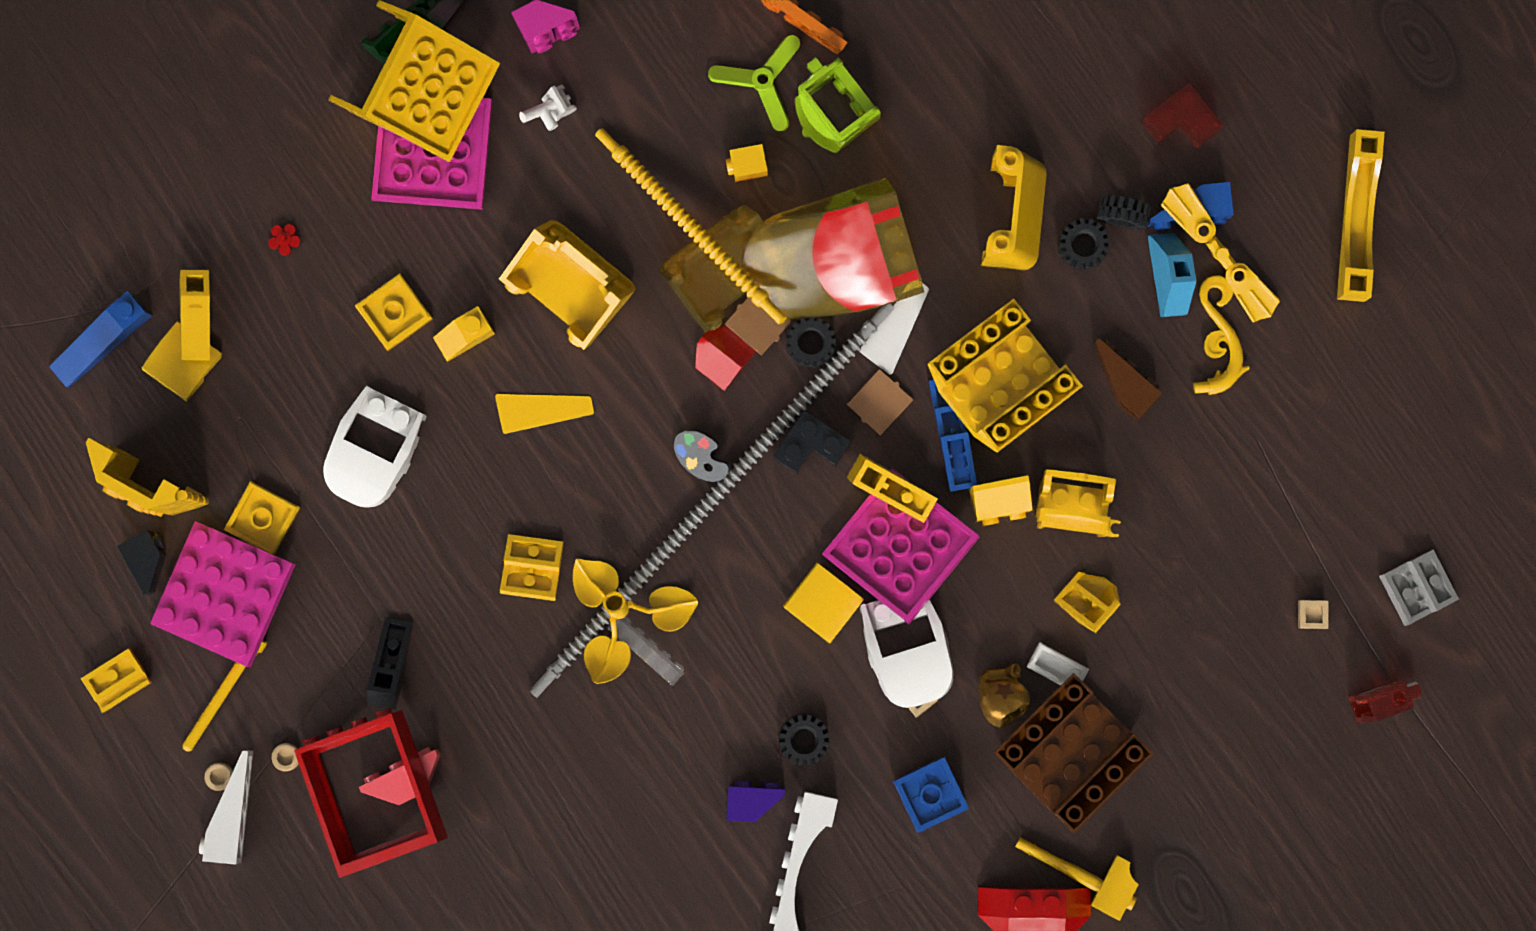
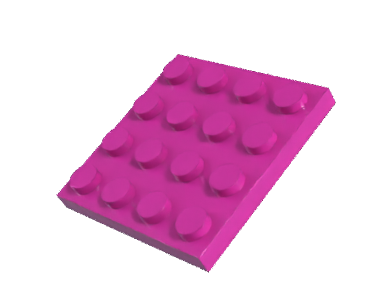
[372,98,493,210]
[822,468,980,624]
[150,521,296,668]

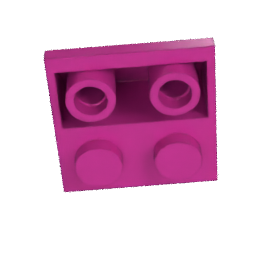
[511,0,580,53]

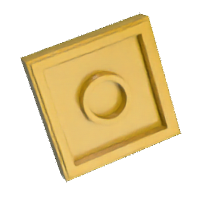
[355,273,433,351]
[224,481,300,555]

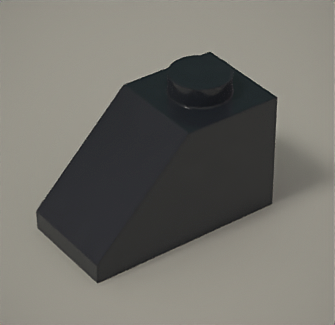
[117,530,166,596]

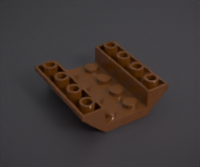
[994,673,1154,833]

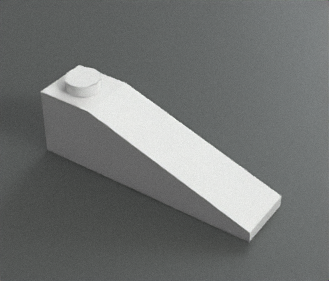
[199,750,254,864]

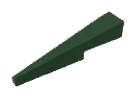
[360,0,464,65]

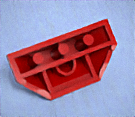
[978,887,1091,931]

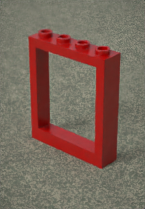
[294,708,448,878]

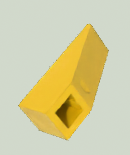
[179,270,210,360]

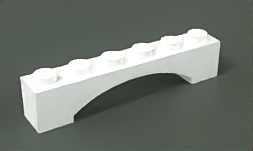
[769,791,838,931]

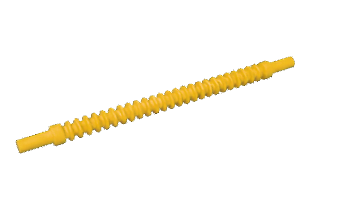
[595,128,787,325]

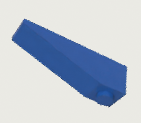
[49,291,152,388]

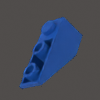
[1147,182,1234,231]

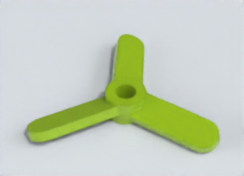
[708,35,800,131]

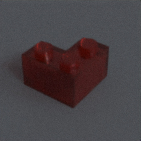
[1141,83,1224,149]

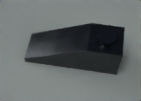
[366,617,413,711]

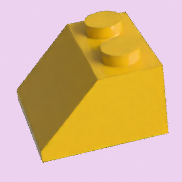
[969,475,1032,526]

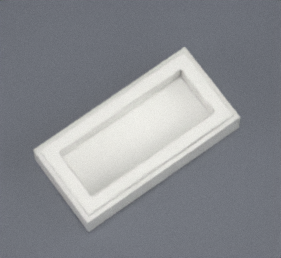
[1026,642,1089,685]

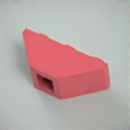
[359,747,441,805]

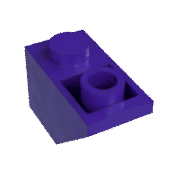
[727,780,785,822]

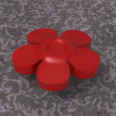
[268,224,300,256]

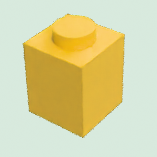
[726,144,768,182]

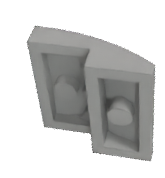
[1379,549,1459,626]

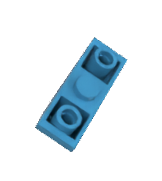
[1147,233,1196,317]

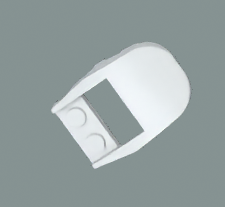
[323,386,427,507]
[860,600,954,708]

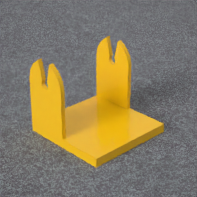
[328,0,500,162]

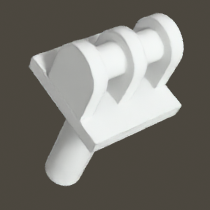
[519,85,577,131]

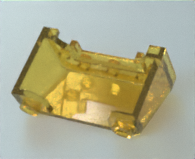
[658,205,794,333]

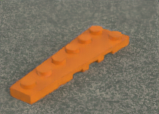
[761,0,848,55]

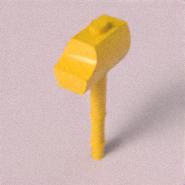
[1015,837,1139,921]

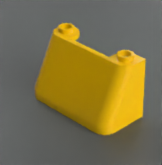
[981,145,1047,270]
[499,220,636,349]

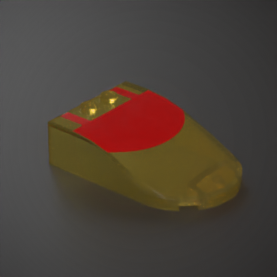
[741,177,925,319]

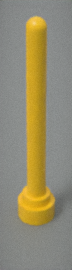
[182,640,268,751]

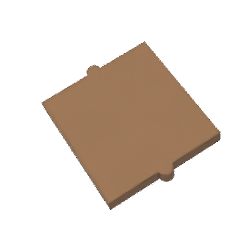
[725,297,791,356]
[847,369,913,436]

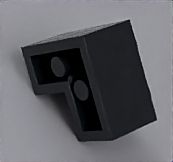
[773,411,851,475]

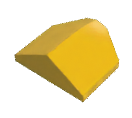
[1054,572,1121,633]

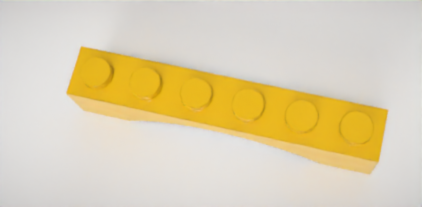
[1337,129,1385,302]

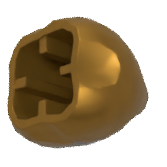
[979,663,1030,728]

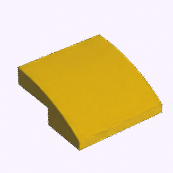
[142,322,222,402]
[500,534,563,601]
[782,563,864,643]

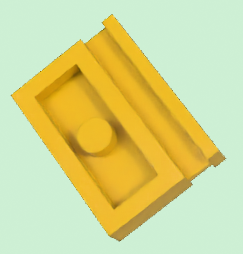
[81,648,152,713]

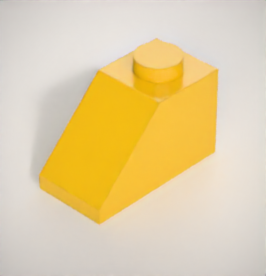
[433,306,495,362]

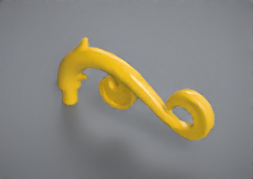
[1193,275,1250,395]

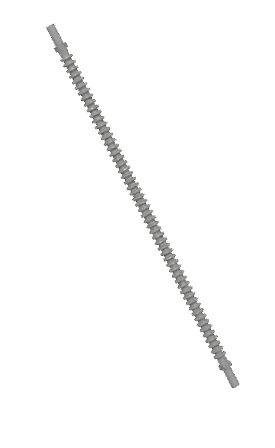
[529,303,895,698]

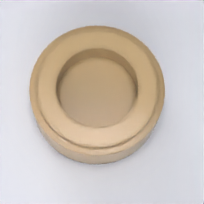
[272,743,299,771]
[205,762,233,791]

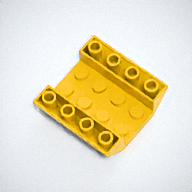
[928,299,1083,452]

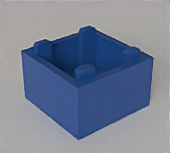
[892,756,969,833]

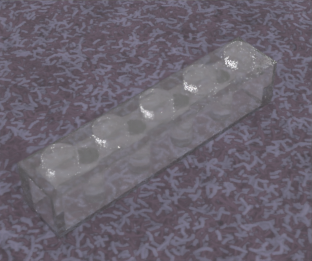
[608,616,684,686]

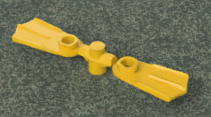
[1161,183,1280,322]

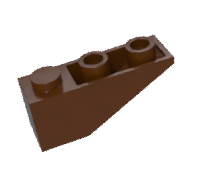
[1093,338,1162,421]

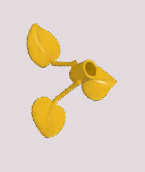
[573,559,698,684]

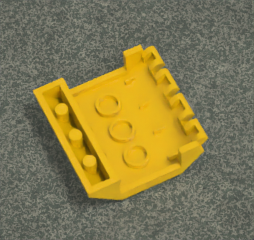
[86,438,209,517]

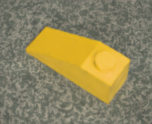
[846,453,938,523]

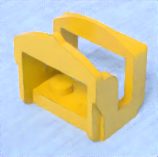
[1035,470,1121,537]

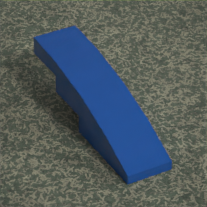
[928,379,977,492]

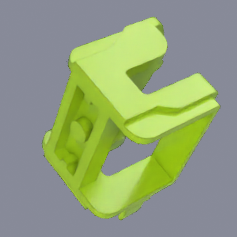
[795,57,881,153]

